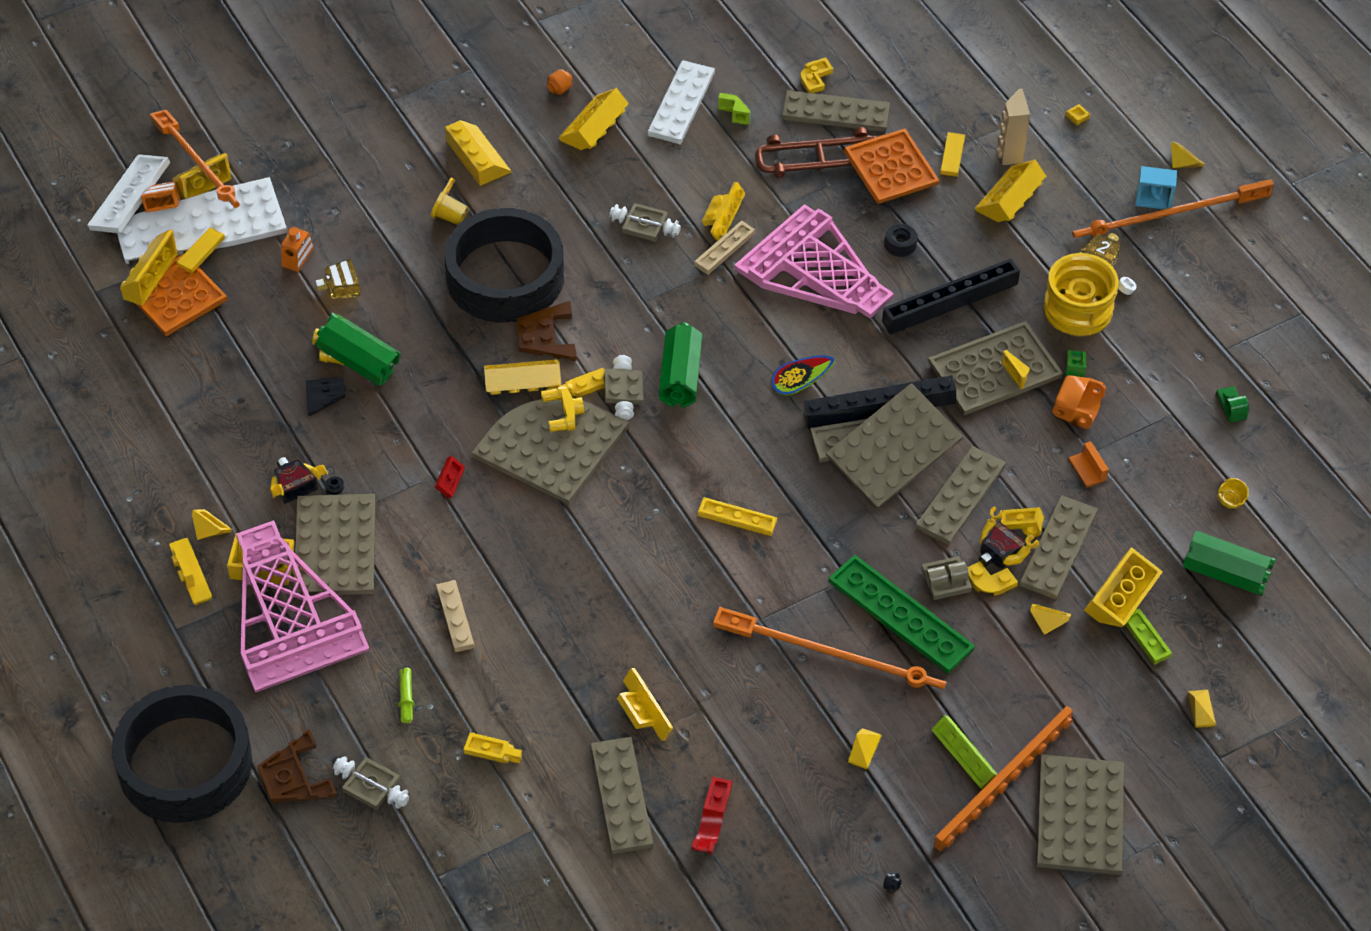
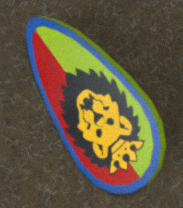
[772,355,835,396]

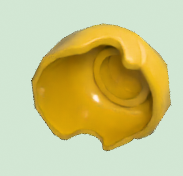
[1217,478,1249,509]

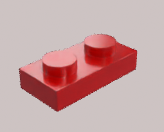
[434,456,465,498]

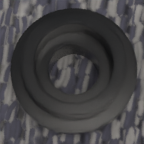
[325,476,344,495]
[883,873,902,894]

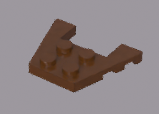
[517,301,576,361]
[257,729,337,803]

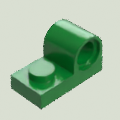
[1065,350,1086,377]
[1216,386,1249,423]

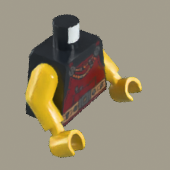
[270,458,328,504]
[979,507,1039,568]

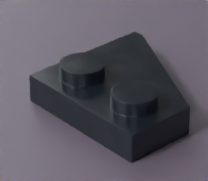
[306,377,345,416]

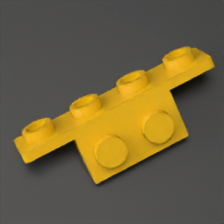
[702,182,745,241]
[169,538,212,605]
[617,668,673,741]

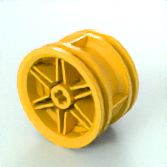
[1043,253,1119,336]

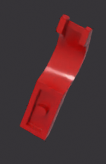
[691,777,733,855]

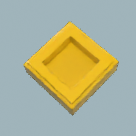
[1065,104,1090,126]

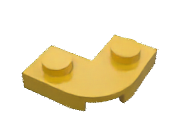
[800,58,833,93]
[967,561,1018,596]

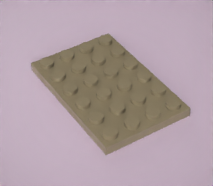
[928,321,1063,416]
[826,383,963,510]
[294,493,376,596]
[1037,754,1124,875]

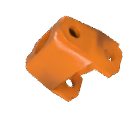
[1052,375,1106,430]

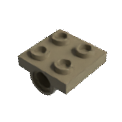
[921,556,972,600]

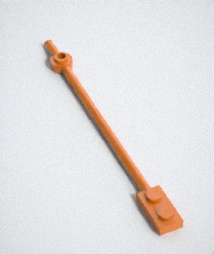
[150,110,240,208]
[1072,179,1274,238]
[713,607,947,690]

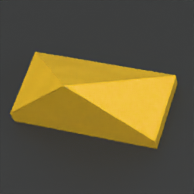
[1171,141,1204,168]
[1002,350,1030,389]
[192,509,232,540]
[1030,604,1071,635]
[1187,690,1216,728]
[848,728,882,770]

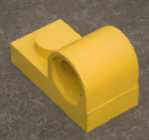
[1001,507,1044,537]

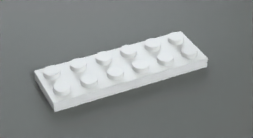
[648,60,715,144]
[88,155,170,233]

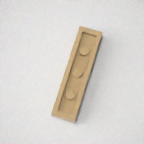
[694,221,755,275]
[436,580,474,652]

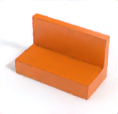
[1068,441,1109,488]

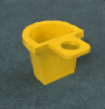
[430,177,470,225]

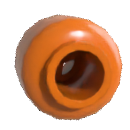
[546,69,572,95]

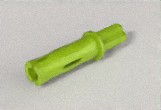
[398,668,415,724]

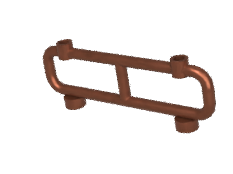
[755,127,876,178]

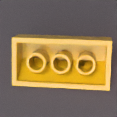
[558,88,629,150]
[445,120,511,186]
[974,159,1046,222]
[120,229,178,306]
[484,359,561,395]
[1083,547,1163,627]

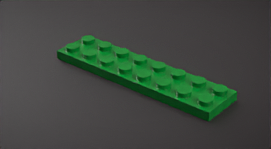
[828,555,975,674]

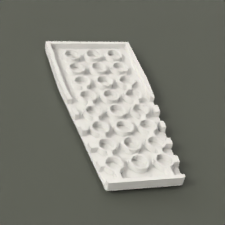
[117,177,287,264]

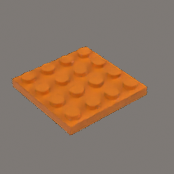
[844,128,940,204]
[136,253,228,337]

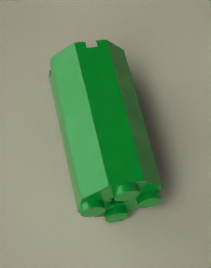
[315,313,401,386]
[659,322,703,408]
[1183,531,1276,596]

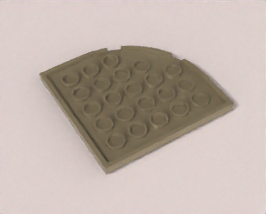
[472,399,629,505]

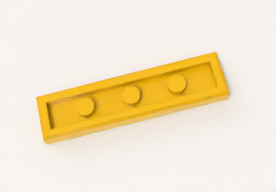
[698,497,777,536]

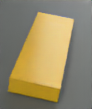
[940,132,965,177]
[177,227,225,273]

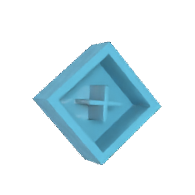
[1135,166,1177,209]

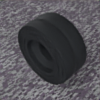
[884,223,918,257]

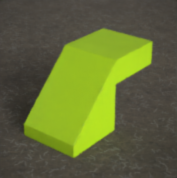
[718,93,750,125]

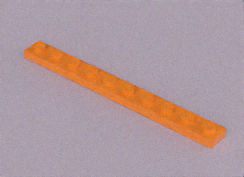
[934,706,1073,852]

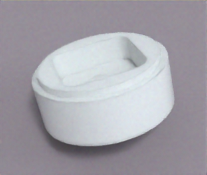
[1118,277,1136,295]

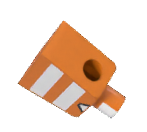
[141,181,181,213]
[281,227,314,272]

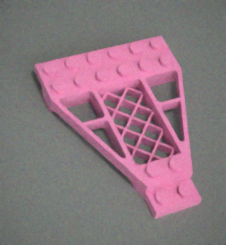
[734,204,894,319]
[236,520,369,693]

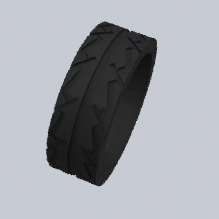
[444,208,564,323]
[112,684,253,823]

